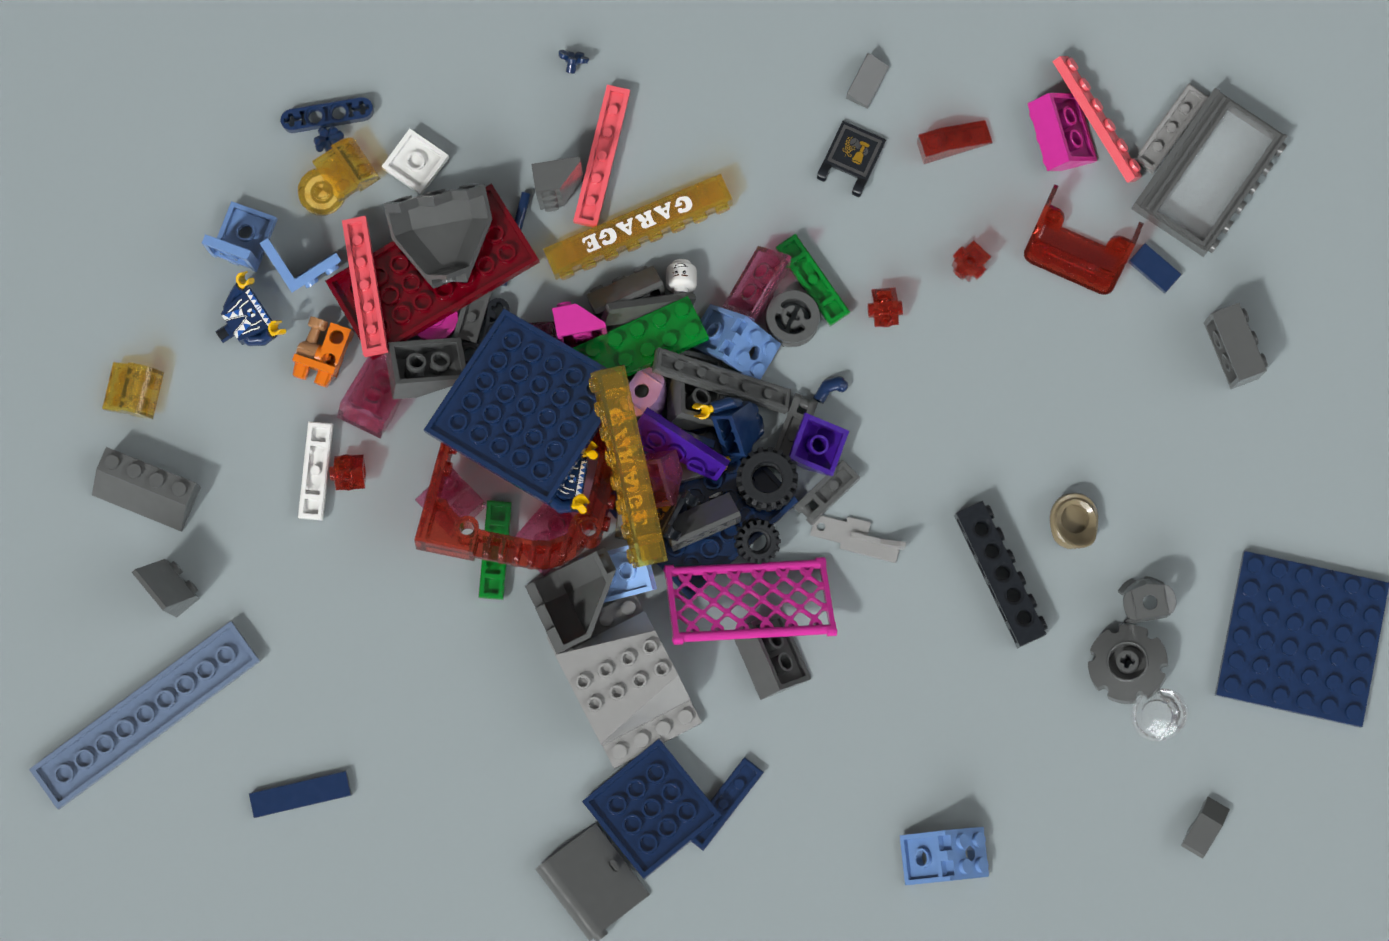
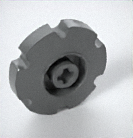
[1088,624,1168,704]

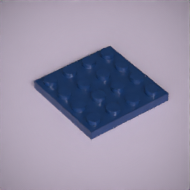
[582,739,722,880]

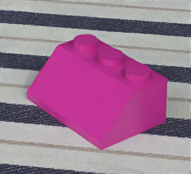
[1027,93,1098,171]
[552,302,607,348]

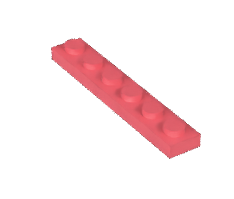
[1052,56,1143,183]
[573,85,631,228]
[342,216,389,357]

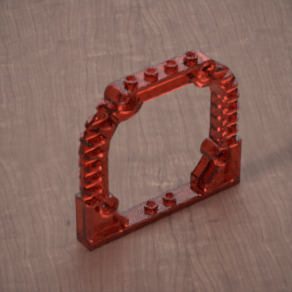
[414,418,625,570]

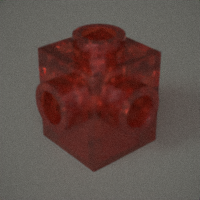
[952,240,991,282]
[867,287,903,327]
[329,454,367,491]

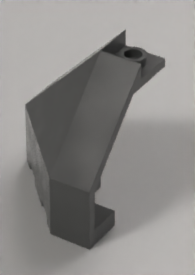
[384,184,492,289]
[525,547,616,654]

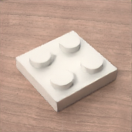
[382,129,449,196]

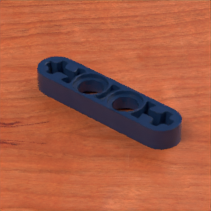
[280,97,374,133]

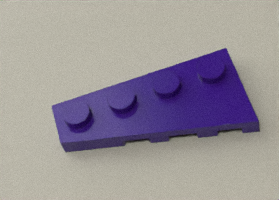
[627,407,730,481]

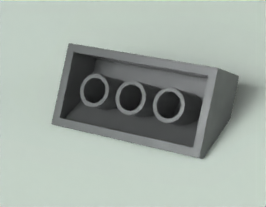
[92,447,201,532]

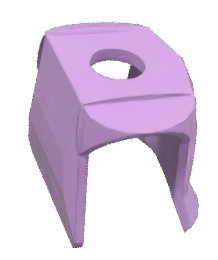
[619,367,667,417]

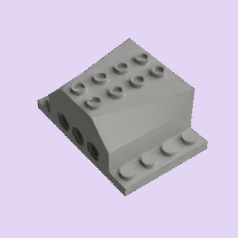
[547,595,702,769]

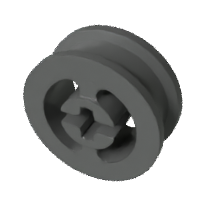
[765,290,820,347]

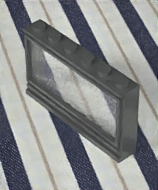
[1131,88,1287,257]

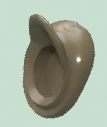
[1050,493,1098,549]

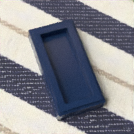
[1128,243,1182,294]

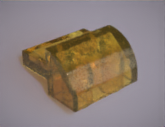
[312,138,381,202]
[102,362,164,419]

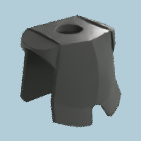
[1118,576,1176,624]

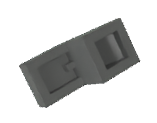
[1181,797,1230,859]

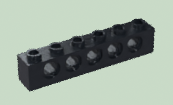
[954,501,1048,649]

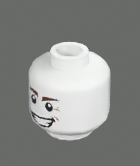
[665,259,697,294]

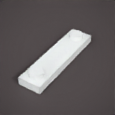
[298,421,334,521]

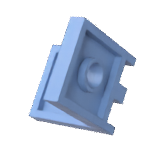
[202,201,278,272]
[259,237,341,292]
[690,304,781,380]
[900,827,989,885]

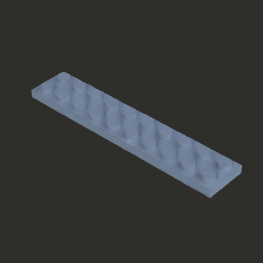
[29,621,260,810]

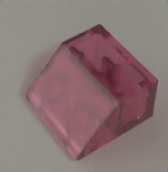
[415,466,487,539]

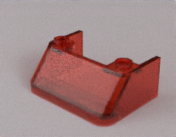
[1024,184,1144,295]

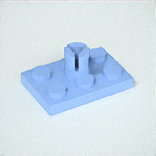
[578,541,657,603]

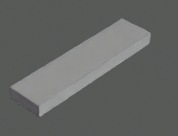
[1134,84,1208,174]

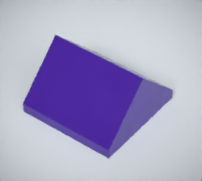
[789,413,849,477]

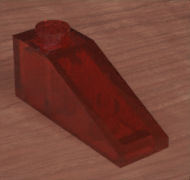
[917,120,993,164]

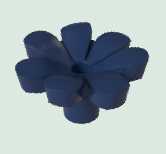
[559,50,589,74]
[314,126,344,154]

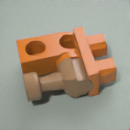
[292,316,355,388]

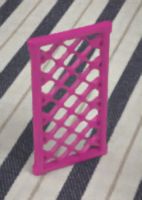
[663,557,838,645]

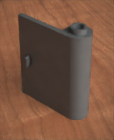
[535,823,650,941]

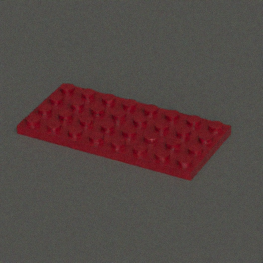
[325,183,540,361]

